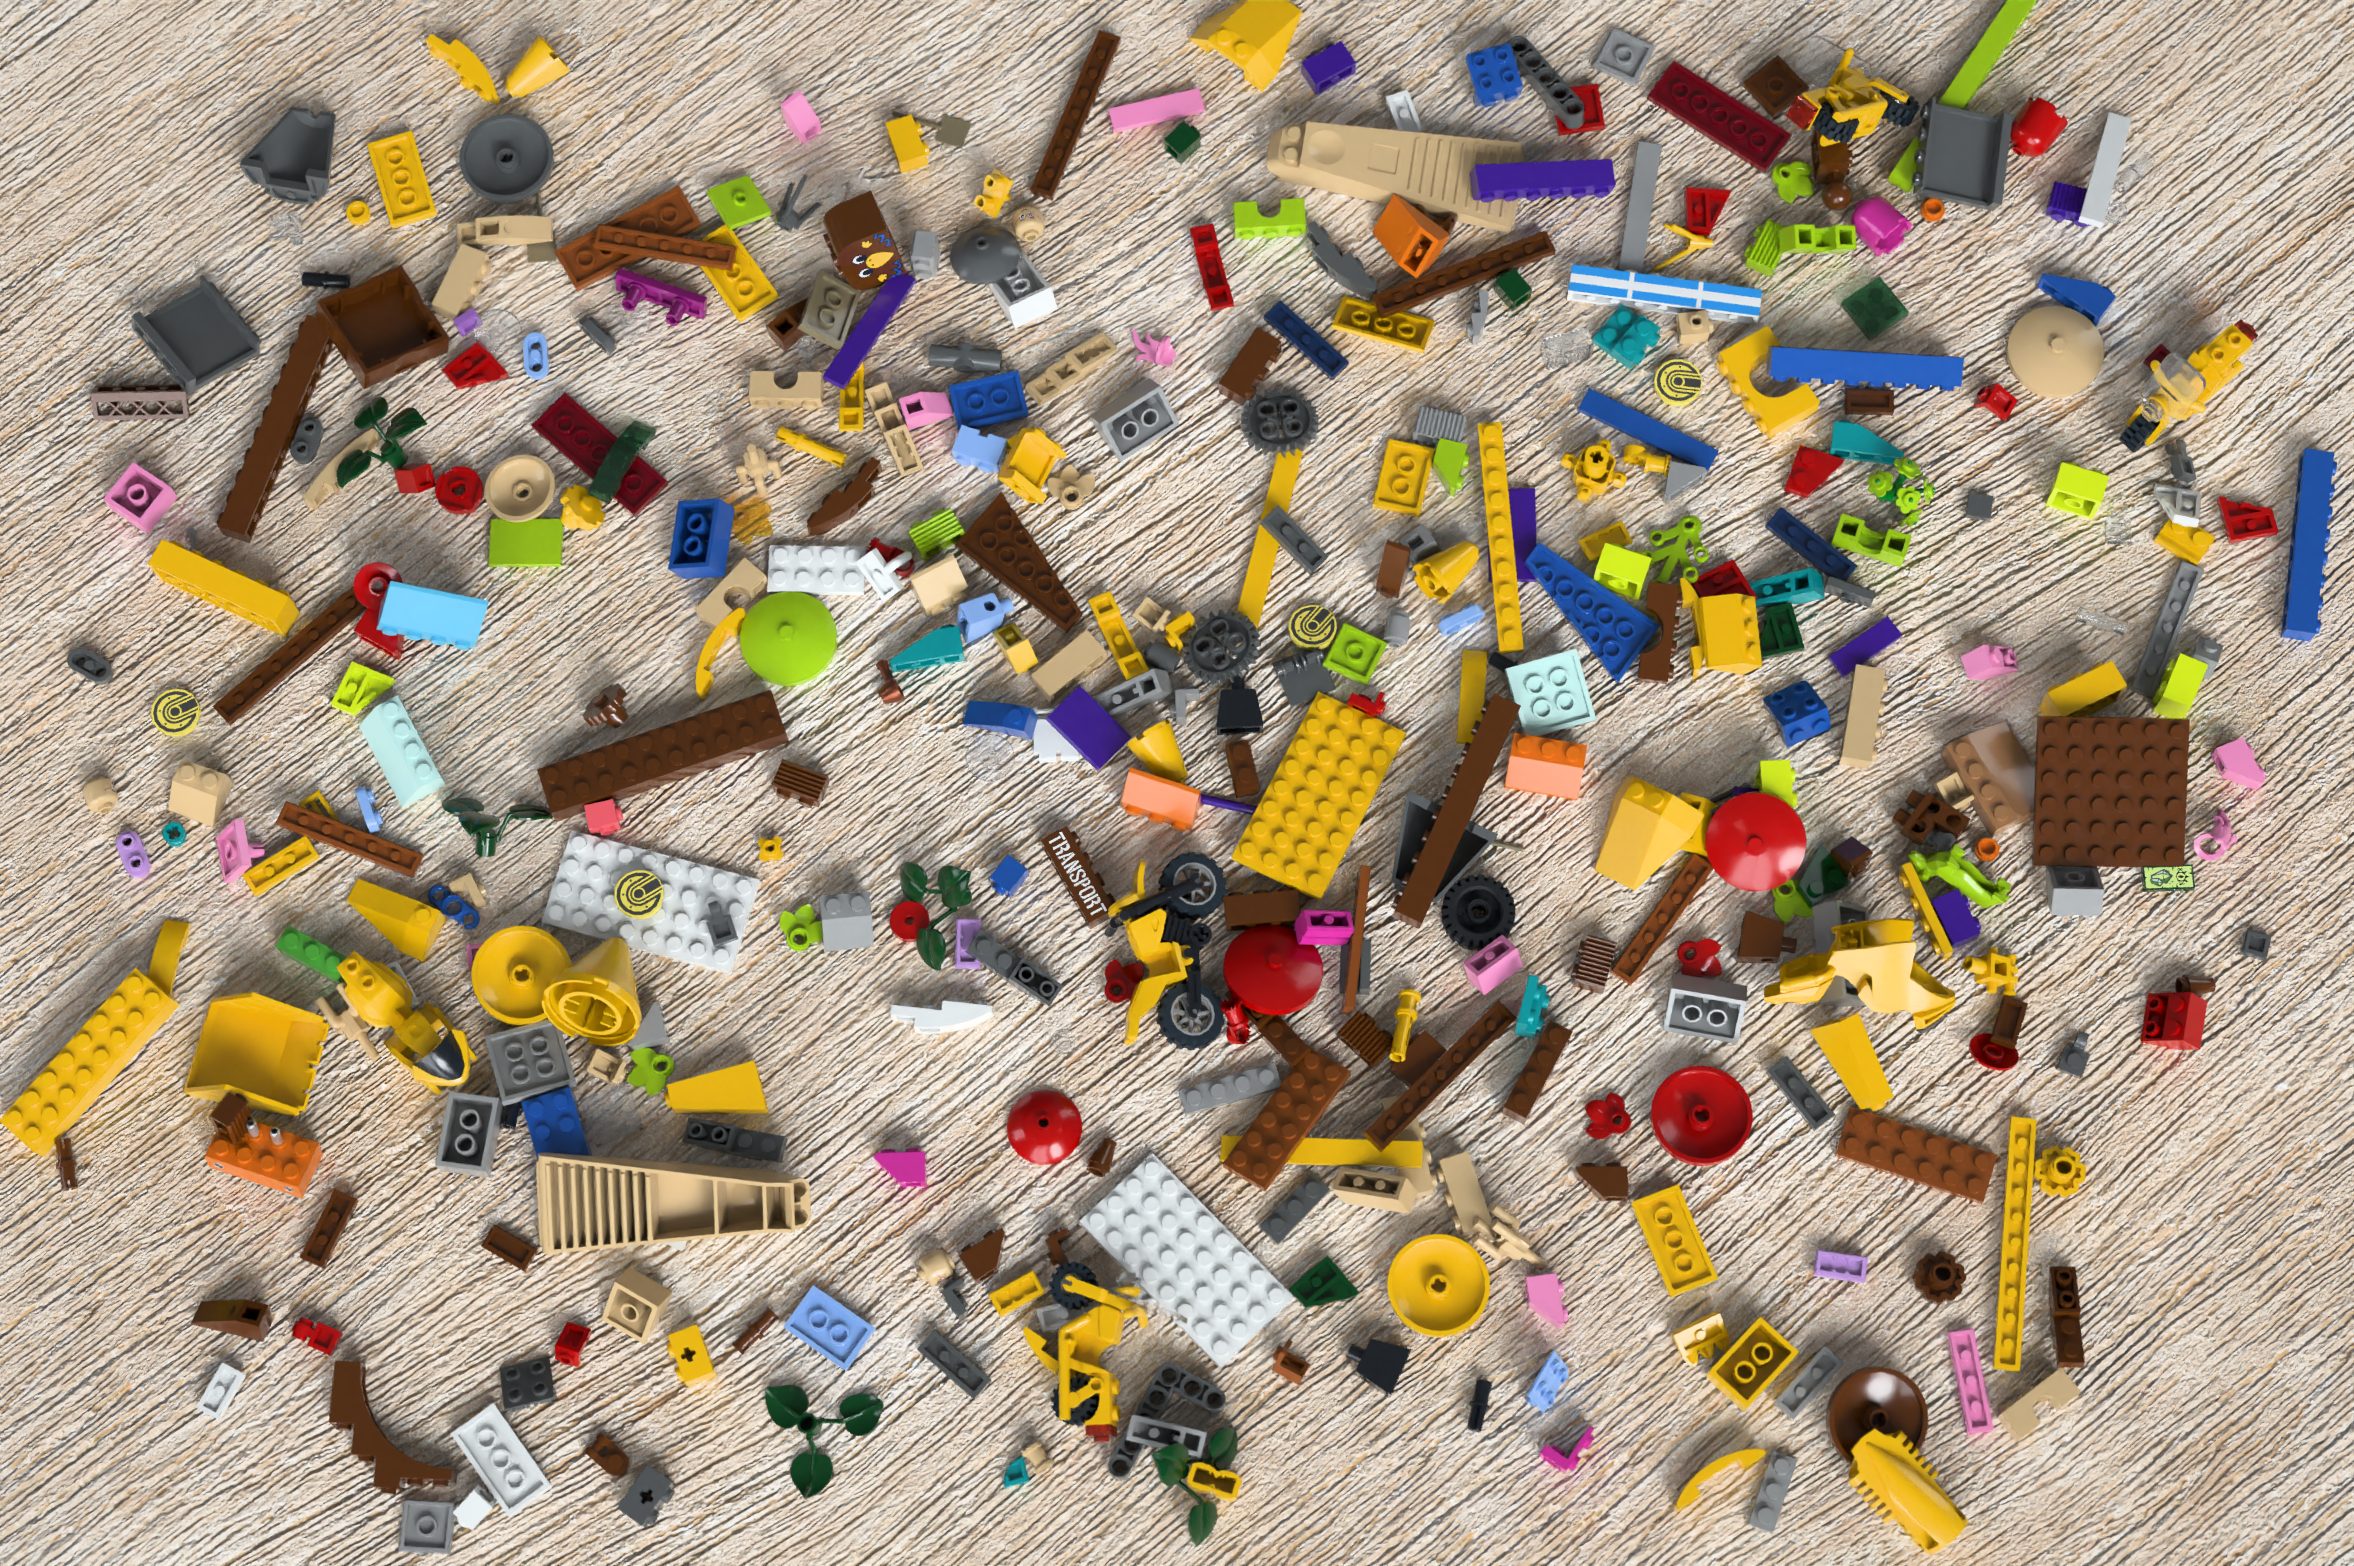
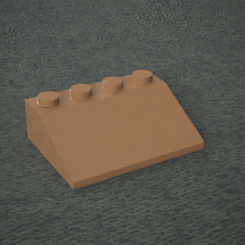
[1941,721,2035,838]

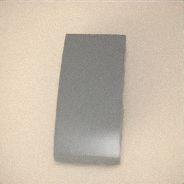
[1466,290,1488,345]

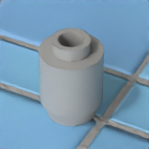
[1383,610,1411,648]

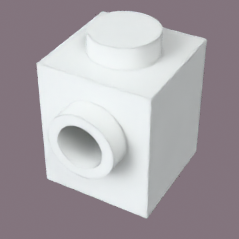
[453,1484,497,1530]

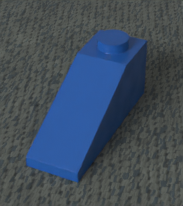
[2036,274,2116,327]
[963,701,1038,740]

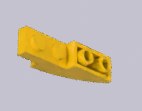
[426,34,500,105]

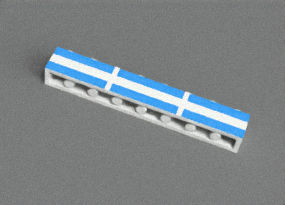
[1567,263,1762,325]

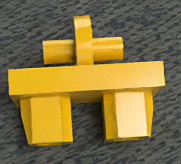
[974,169,1014,218]

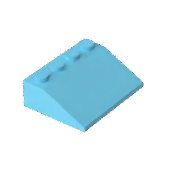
[376,581,488,650]

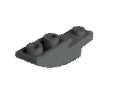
[1307,221,1378,299]
[965,930,1063,1007]
[683,1117,788,1163]

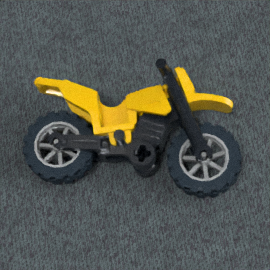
[1105,852,1227,1050]

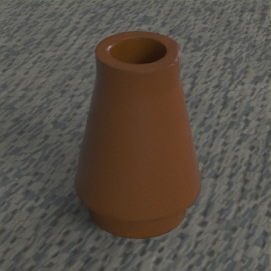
[2175,975,2216,996]
[1087,1138,1117,1177]

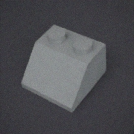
[2046,866,2104,917]
[819,891,874,952]

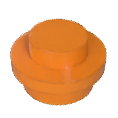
[1921,198,1945,222]
[1974,837,2000,862]

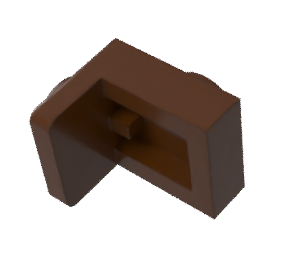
[1045,1227,1071,1267]

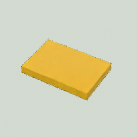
[1372,438,1435,517]

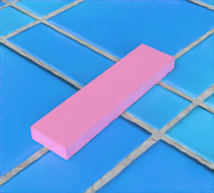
[1108,88,1205,133]
[1947,1328,1994,1435]

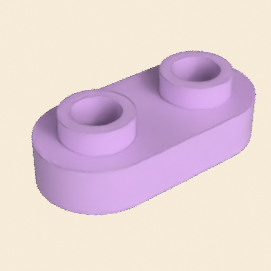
[116,831,151,878]

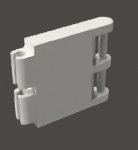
[1032,706,1079,763]

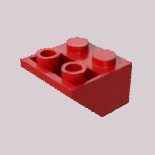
[2140,992,2208,1050]

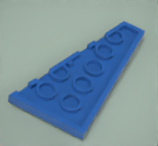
[1524,542,1659,684]

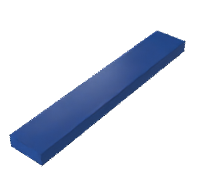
[1578,388,1719,473]

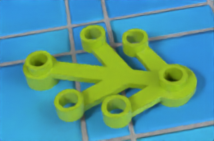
[1642,515,1709,584]

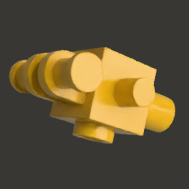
[1963,947,2018,997]

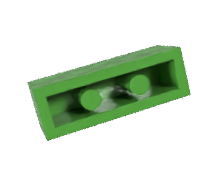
[275,925,347,985]

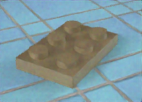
[797,270,862,351]

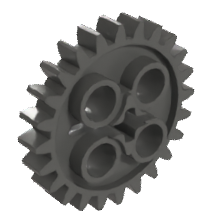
[1241,388,1319,458]
[1182,609,1261,685]

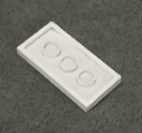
[767,545,867,596]
[451,1403,552,1518]

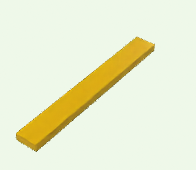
[1237,449,1303,629]
[1220,1135,1424,1168]

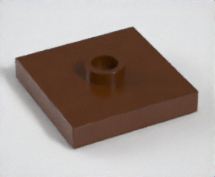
[1742,55,1809,118]

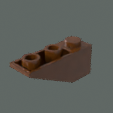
[767,297,808,352]
[191,1299,273,1342]

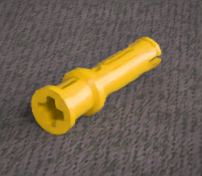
[1389,989,1421,1062]

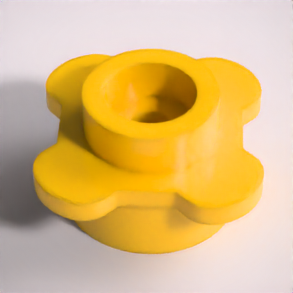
[758,836,783,861]

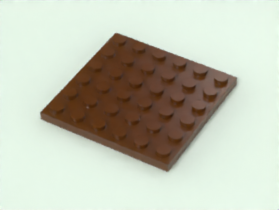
[2032,716,2190,868]

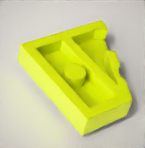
[331,662,396,716]

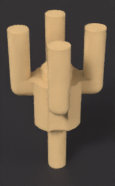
[735,444,782,497]
[315,982,380,1061]
[1472,1203,1547,1271]

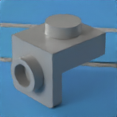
[2192,637,2223,680]
[1171,686,1200,725]

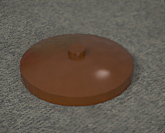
[1826,1366,1928,1464]

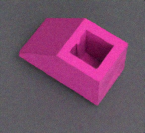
[874,1148,927,1187]

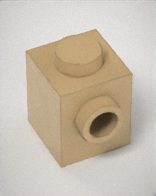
[1676,310,1713,345]

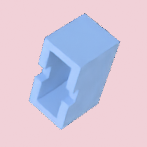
[952,425,1008,473]

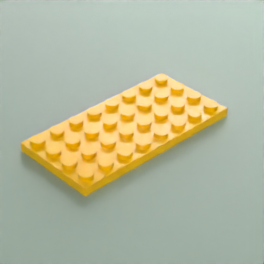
[1231,692,1407,902]

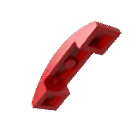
[1190,223,1234,311]

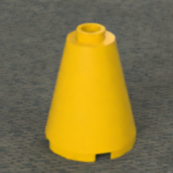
[505,35,570,98]
[1412,541,1479,604]
[1126,719,1189,785]

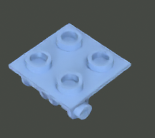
[1525,1351,1570,1413]

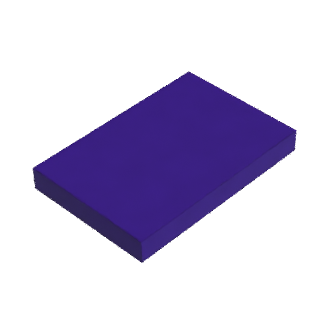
[1045,685,1132,771]

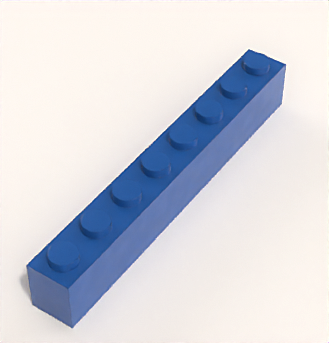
[1766,346,1964,391]
[2281,448,2337,642]

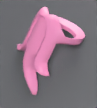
[1131,329,1176,366]
[2194,809,2237,861]

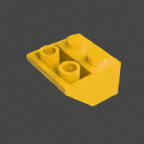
[1679,792,1718,857]

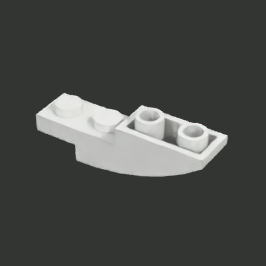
[890,998,994,1033]

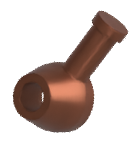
[876,660,905,704]

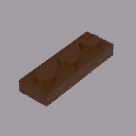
[300,1189,359,1269]

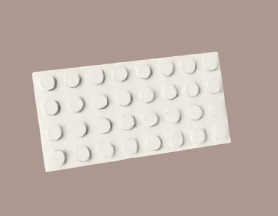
[541,831,761,975]
[1079,1153,1294,1369]

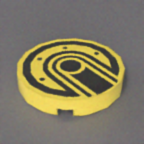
[1654,359,1702,406]
[1289,605,1337,651]
[151,689,201,737]
[614,870,664,920]

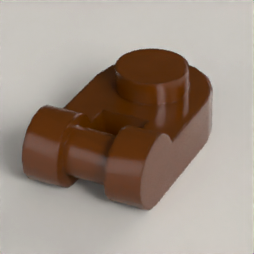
[583,1432,630,1477]

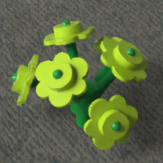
[1867,457,1936,528]

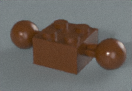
[1810,126,1853,211]

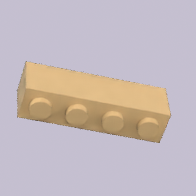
[1839,664,1888,769]
[1381,1094,1437,1198]

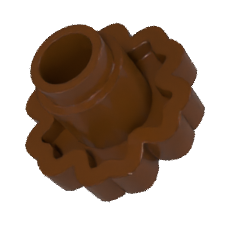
[583,683,628,728]
[1912,1251,1966,1304]

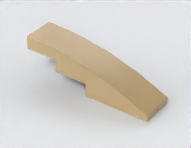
[1025,332,1118,406]
[864,382,924,477]
[303,428,381,510]

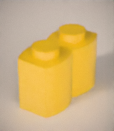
[1187,1462,1242,1502]

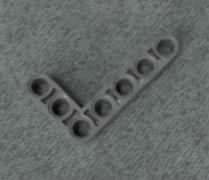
[1471,36,1584,129]
[1108,1363,1226,1481]

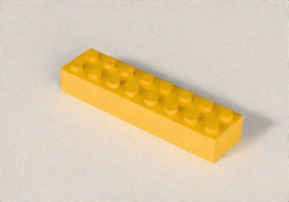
[0,968,180,1157]

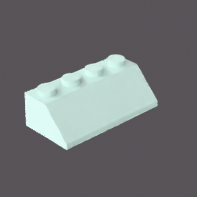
[359,695,446,808]

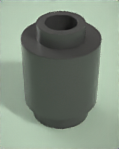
[1143,640,1181,673]

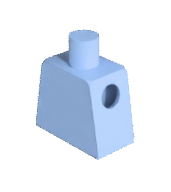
[956,593,1014,643]

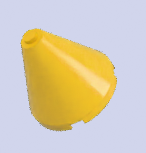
[542,937,641,1046]

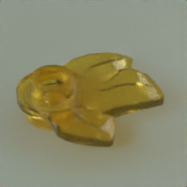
[732,501,773,546]

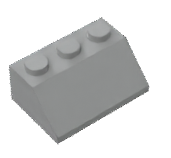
[1090,378,1180,462]
[1663,973,1747,1044]

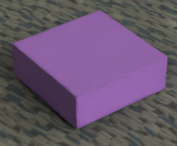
[453,308,483,337]

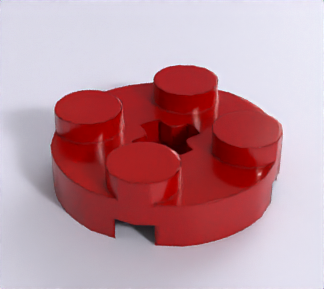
[435,466,484,515]

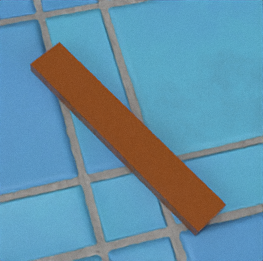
[593,224,737,271]
[276,801,424,878]
[1610,853,1713,986]
[1341,865,1371,1015]

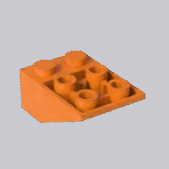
[1372,193,1451,278]

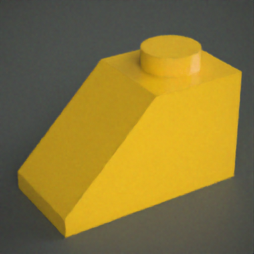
[992,622,1039,674]

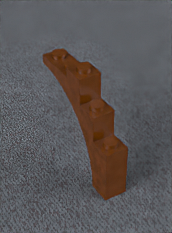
[329,1361,457,1495]

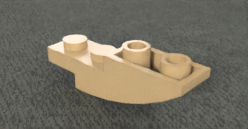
[457,216,553,248]

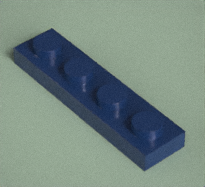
[1264,300,1349,381]
[1765,507,1857,581]

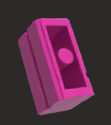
[1294,909,1354,945]

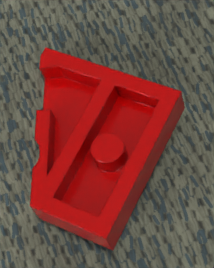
[1784,445,1844,498]

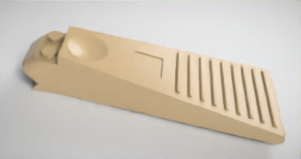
[1266,121,1525,233]
[536,1153,811,1254]

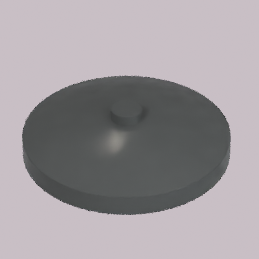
[459,114,554,203]

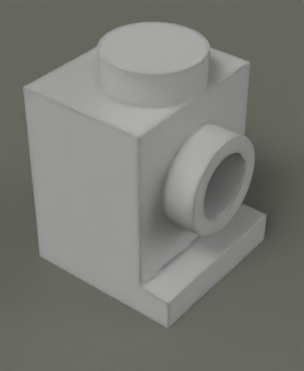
[1399,524,1441,564]

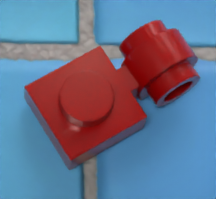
[291,1317,343,1356]

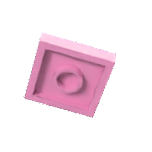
[216,819,265,883]

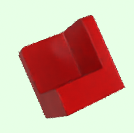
[394,463,436,493]

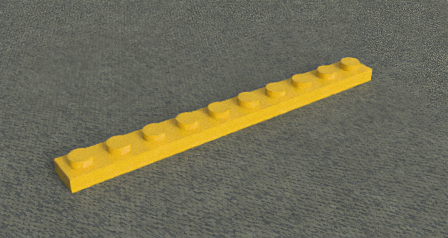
[1477,422,1524,654]
[1992,1116,2037,1372]

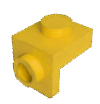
[1164,611,1195,653]

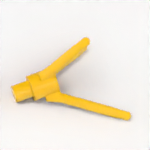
[1653,223,1713,272]

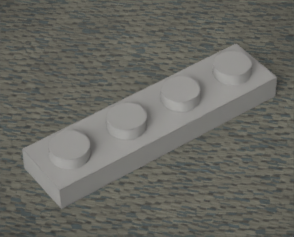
[1179,1063,1281,1116]

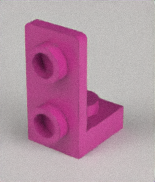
[1539,1425,1595,1474]

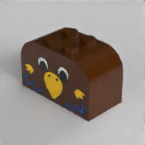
[823,191,907,290]

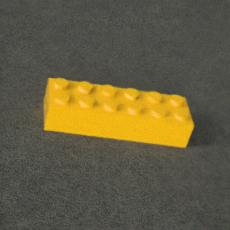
[148,539,300,638]

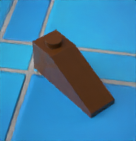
[1376,540,1411,599]

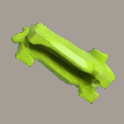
[1907,844,2011,908]

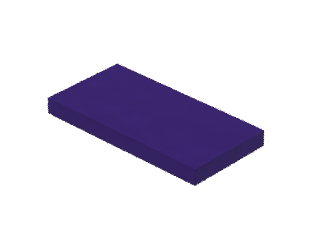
[1487,488,1537,582]

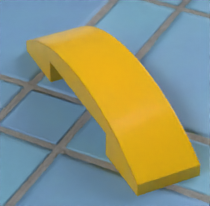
[839,350,865,431]
[1678,578,1705,678]
[1088,591,1149,681]
[696,608,746,701]
[1456,649,1487,744]
[148,919,191,1019]
[1674,1449,1767,1511]

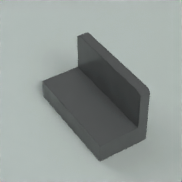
[1339,940,1371,995]

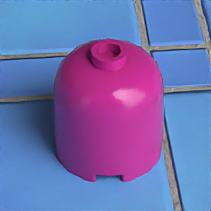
[1851,196,1912,257]

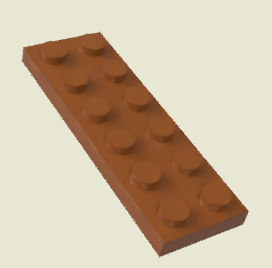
[554,186,702,292]
[1222,1048,1351,1192]
[1835,1107,1997,1204]

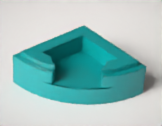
[1004,1456,1030,1489]

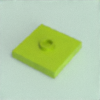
[707,175,771,230]
[1323,622,1388,686]

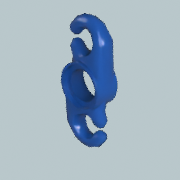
[427,885,480,930]

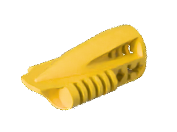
[1847,1429,1969,1554]

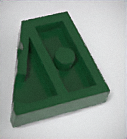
[1760,603,1805,660]
[1796,844,1851,908]
[1289,1255,1360,1309]

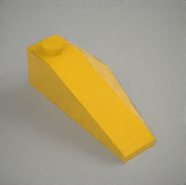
[347,879,446,962]

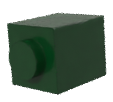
[1164,122,1201,164]
[1494,268,1532,312]

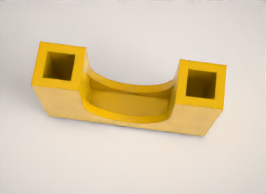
[1716,326,1820,438]

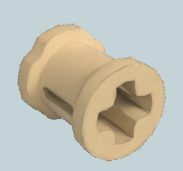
[1022,1441,1055,1475]

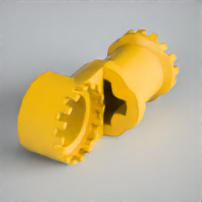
[1623,445,1671,477]

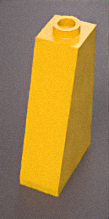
[1811,1013,1894,1111]
[664,1060,769,1114]

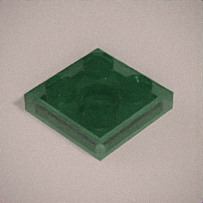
[1841,276,1909,341]

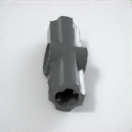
[929,343,1002,373]

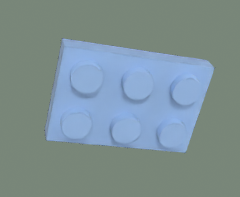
[783,1285,876,1371]

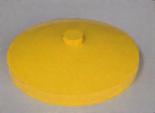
[471,926,571,1025]
[1387,1234,1490,1337]

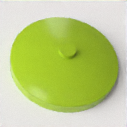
[740,591,838,686]

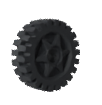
[1441,875,1516,951]

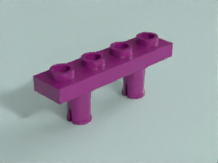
[616,268,707,326]

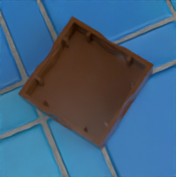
[316,265,449,389]

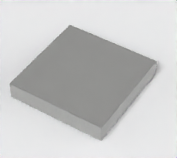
[1593,27,1656,87]
[398,1499,457,1555]

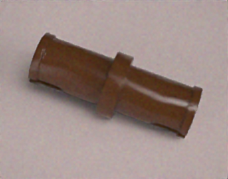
[54,1138,78,1191]
[731,1307,780,1355]

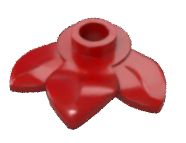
[1677,939,1722,978]
[1104,959,1143,1003]
[1585,1092,1631,1139]

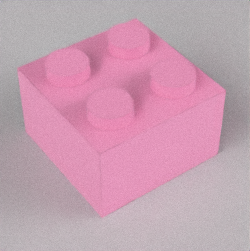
[103,462,178,534]

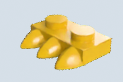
[1671,1311,1730,1367]

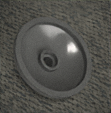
[950,226,1021,284]

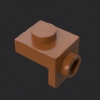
[1272,1339,1311,1385]

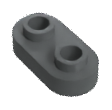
[577,316,617,355]
[290,417,324,465]
[67,648,114,685]

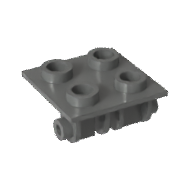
[1272,648,1336,707]
[499,1356,557,1412]

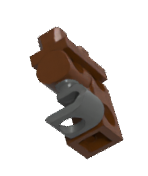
[1892,790,1970,852]

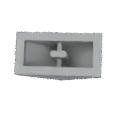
[1663,461,1707,505]
[628,1002,670,1051]

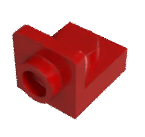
[1974,383,2018,421]
[1348,691,1387,718]
[555,1321,591,1367]

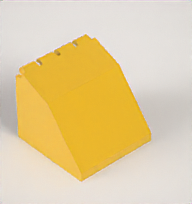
[183,992,330,1116]

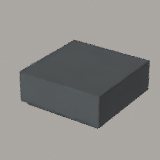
[1965,492,1993,521]
[2240,929,2272,961]

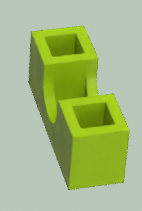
[1233,198,1306,240]
[1779,224,1857,254]
[1831,513,1912,568]

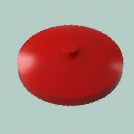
[1705,792,1807,892]
[1223,925,1323,1015]
[1650,1066,1753,1166]

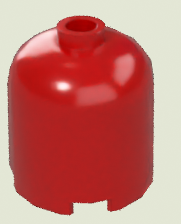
[2010,97,2068,158]

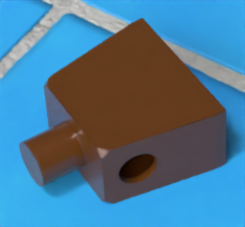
[1736,911,1797,963]

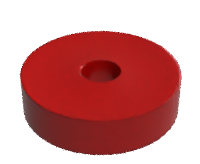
[890,901,930,942]

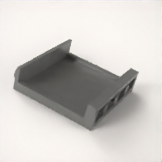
[1911,97,2013,211]
[131,276,261,395]

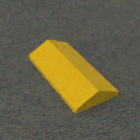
[1331,296,1435,353]

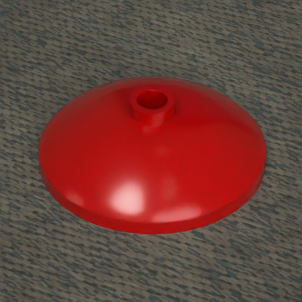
[1007,1090,1082,1165]

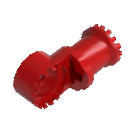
[866,537,915,577]
[1219,996,1251,1044]

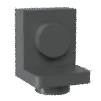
[941,1277,969,1321]

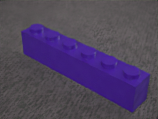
[1469,159,1616,202]

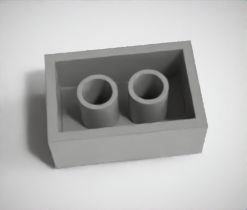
[435,1091,504,1178]

